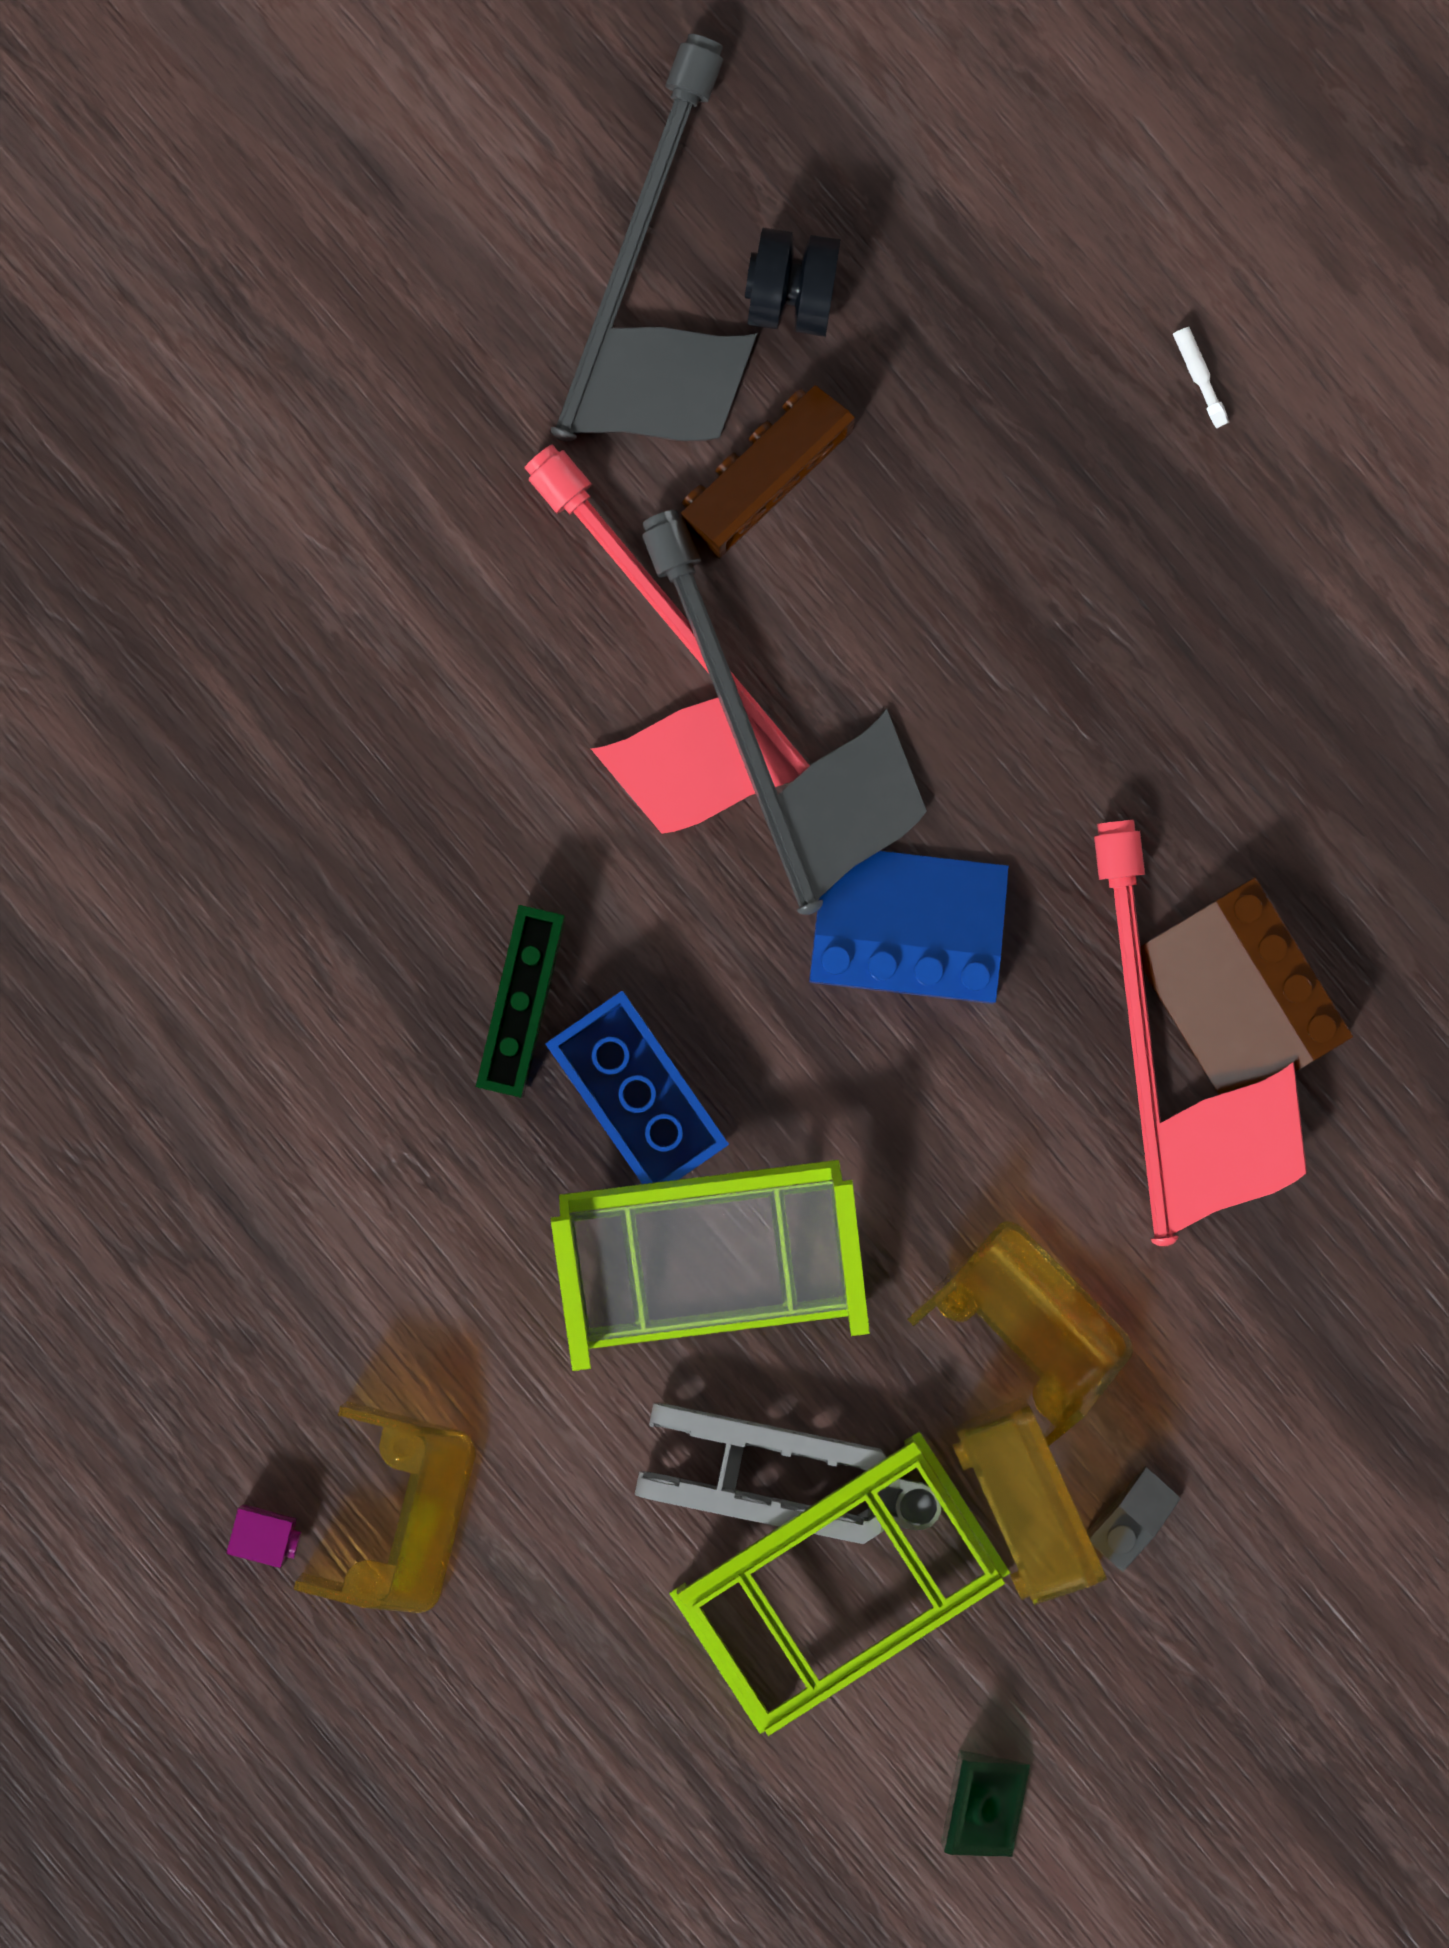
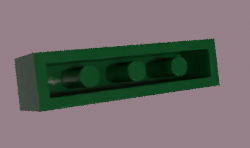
[475,905,566,1098]

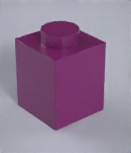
[226,1504,302,1568]

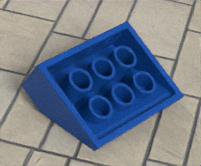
[809,851,1009,1004]

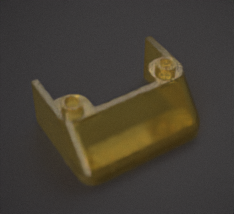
[907,1221,1133,1454]
[952,1397,1107,1605]
[293,1401,476,1613]

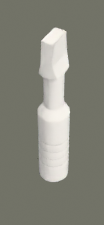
[1173,327,1229,428]

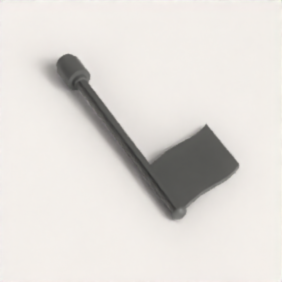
[551,34,757,442]
[642,510,927,915]

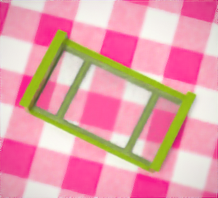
[551,1160,870,1371]

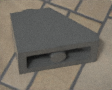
[1084,1466,1181,1572]

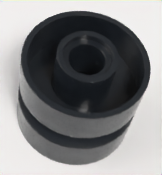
[745,227,841,337]

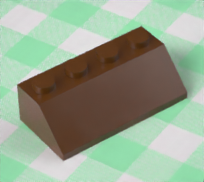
[681,385,855,559]

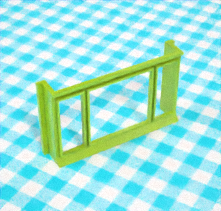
[669,1431,1010,1736]

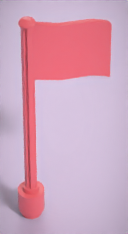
[524,444,810,834]
[1094,820,1307,1247]

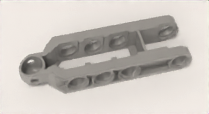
[635,1403,941,1544]

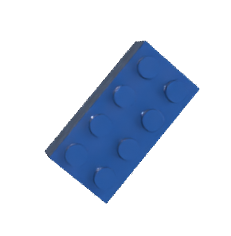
[545,991,729,1184]

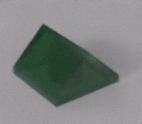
[941,1750,1030,1857]

